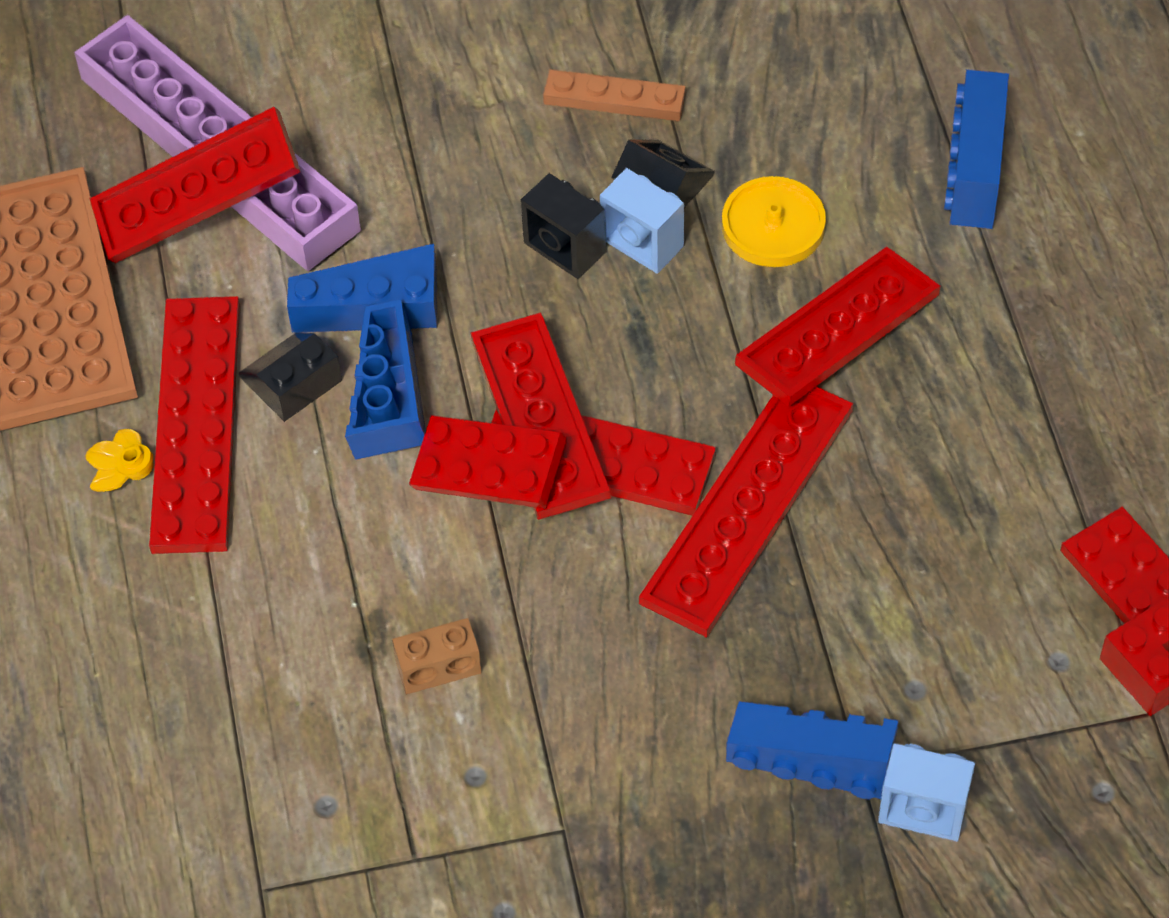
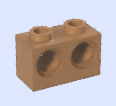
[392,618,482,695]

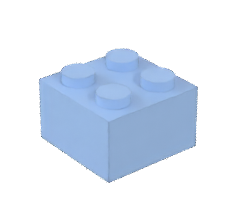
[600,168,684,274]
[878,743,975,842]

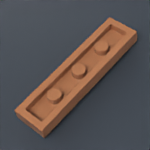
[543,69,686,121]

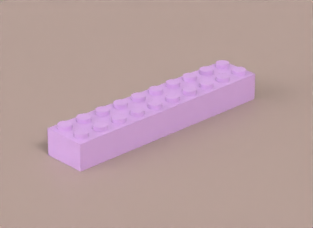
[74,15,361,272]

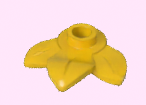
[85,429,154,492]

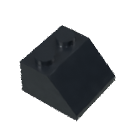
[611,139,715,208]
[238,333,342,422]

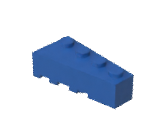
[287,244,437,333]
[345,299,426,460]
[726,701,899,799]

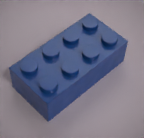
[944,70,1009,229]

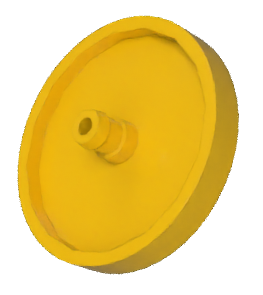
[722,176,826,267]

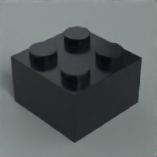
[521,173,606,279]

